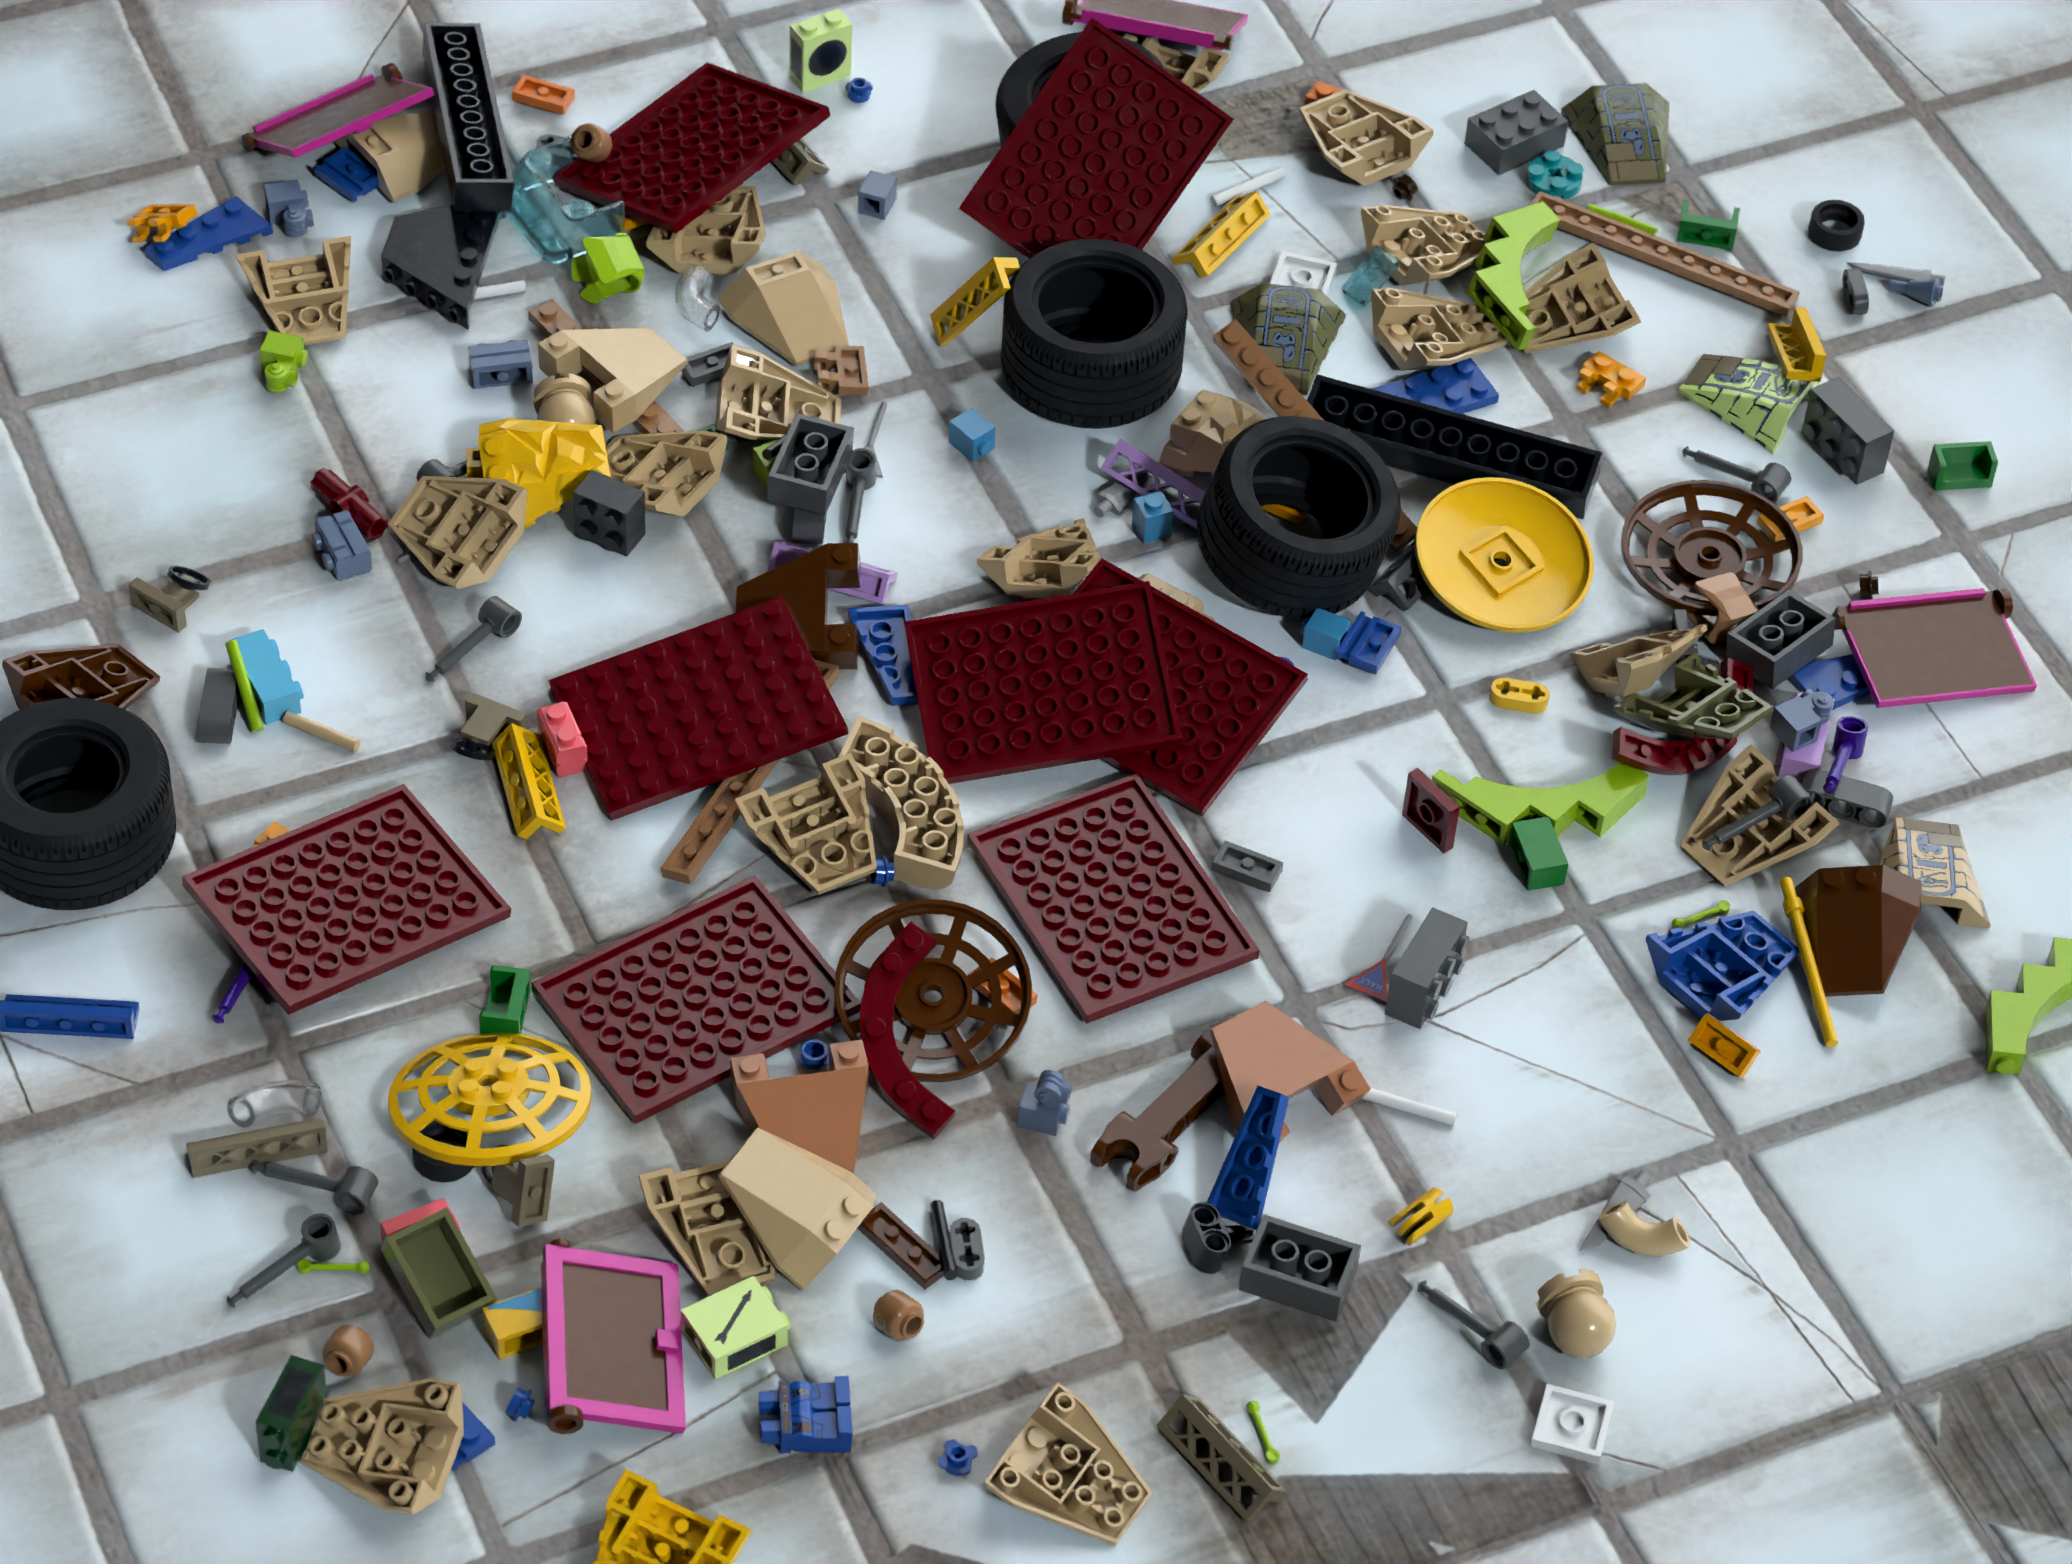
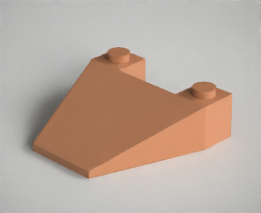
[1210,1001,1371,1143]
[731,1040,869,1174]

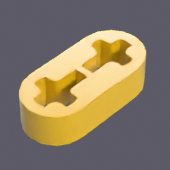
[1490,678,1550,713]

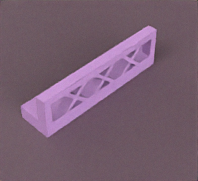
[1101,439,1206,530]
[767,540,898,604]

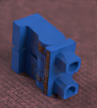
[758,1376,853,1454]

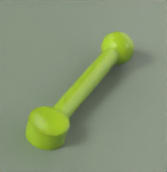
[1672,900,1730,928]
[297,1259,370,1274]
[1246,1401,1280,1464]

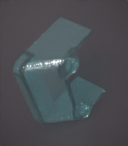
[506,136,625,263]

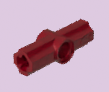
[310,468,388,540]

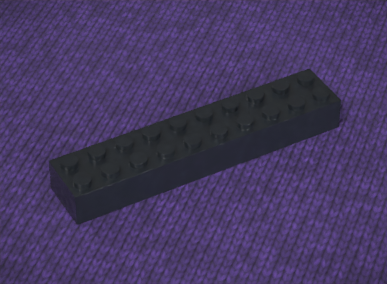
[422,23,514,213]
[1307,374,1603,519]

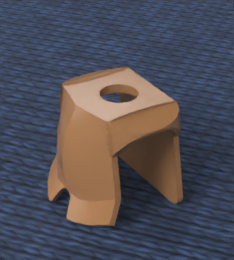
[1687,572,1759,643]

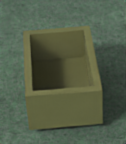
[380,1208,497,1339]

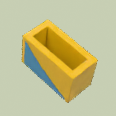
[482,1287,543,1360]

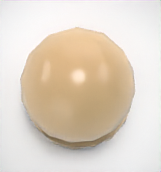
[533,374,596,424]
[1535,1269,1617,1358]

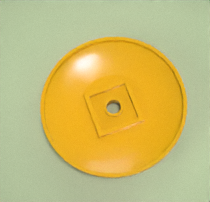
[1415,477,1594,633]

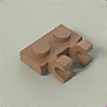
[813,346,869,396]

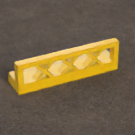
[1171,191,1271,278]
[930,257,1020,346]
[1767,307,1826,382]
[492,723,566,840]

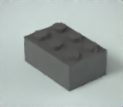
[1464,90,1568,176]
[1802,377,1894,485]
[767,413,854,515]
[1726,590,1835,689]
[1385,907,1469,1029]
[1239,1214,1361,1322]

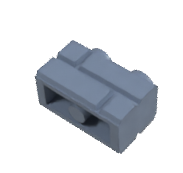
[468,340,533,389]
[311,510,372,581]

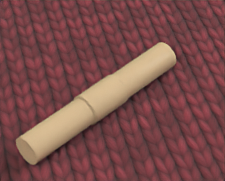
[283,711,360,752]

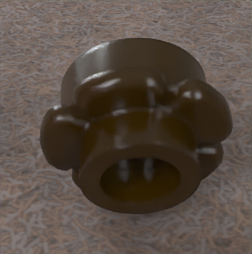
[1392,174,1418,201]
[1859,571,1879,599]

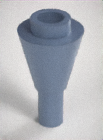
[1888,278,1943,307]

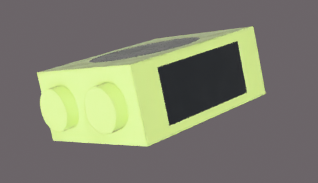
[789,8,852,93]
[681,1276,791,1380]

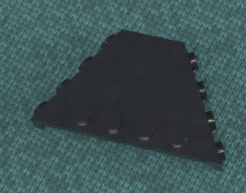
[381,204,507,330]

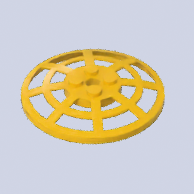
[388,1032,592,1166]

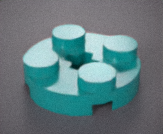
[1526,150,1583,199]

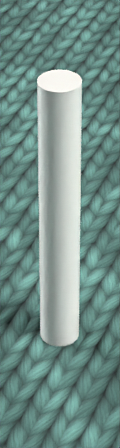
[1210,167,1285,207]
[474,280,526,300]
[1362,1088,1457,1126]

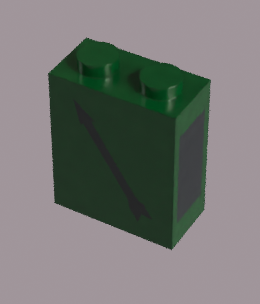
[255,1355,327,1472]

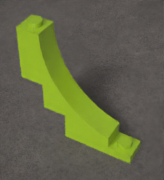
[1466,201,1560,351]
[1432,762,1649,846]
[1985,937,2072,1075]

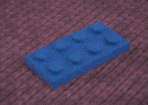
[1372,358,1499,414]

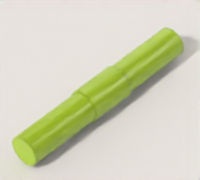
[1587,203,1658,236]

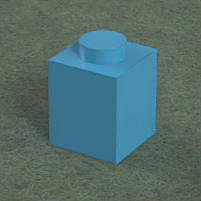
[949,408,996,462]
[1132,491,1174,544]
[1300,608,1351,661]

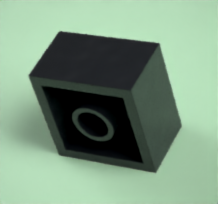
[573,470,645,557]

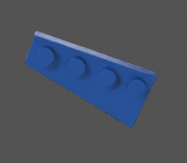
[144,196,273,271]
[848,605,919,706]
[1788,654,1870,710]
[1206,1085,1289,1231]

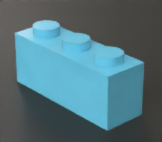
[228,629,304,724]

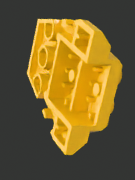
[478,418,611,529]
[593,1469,751,1564]

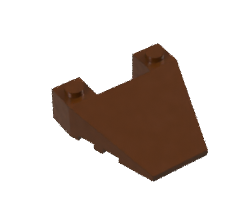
[736,543,861,669]

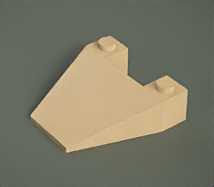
[538,328,687,433]

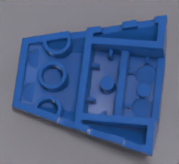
[1645,910,1799,1021]

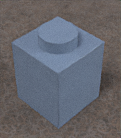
[858,170,897,220]

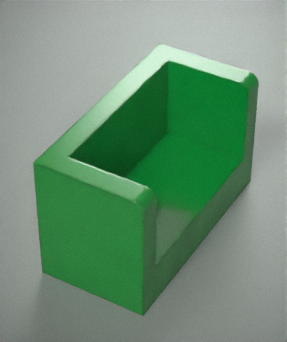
[1677,199,1740,250]
[1927,441,1998,491]
[1509,816,1568,891]
[479,965,531,1034]

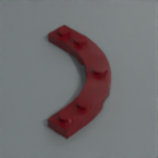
[1612,658,1753,775]
[859,921,955,1139]

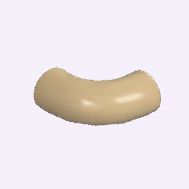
[1598,1201,1690,1257]

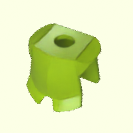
[571,232,644,304]

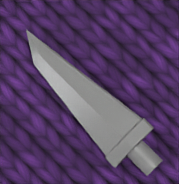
[1846,262,1945,286]
[1094,462,1159,517]
[1579,1170,1651,1251]

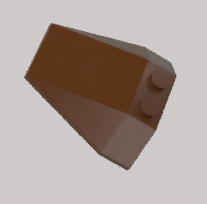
[2,644,161,709]
[1795,865,1922,997]

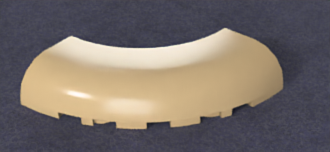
[838,716,964,890]

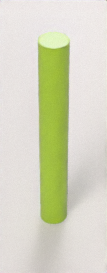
[225,640,264,732]

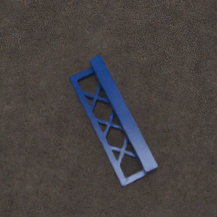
[0,994,140,1039]

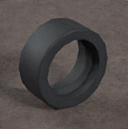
[1808,200,1865,251]
[412,1120,475,1183]

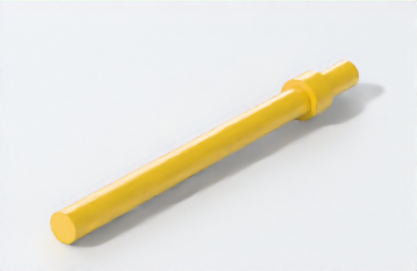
[1779,877,1838,1047]

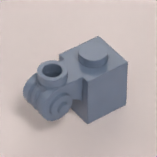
[264,179,314,237]
[1770,689,1834,752]
[1017,1070,1072,1136]

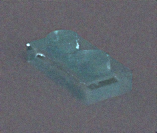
[1342,245,1401,307]

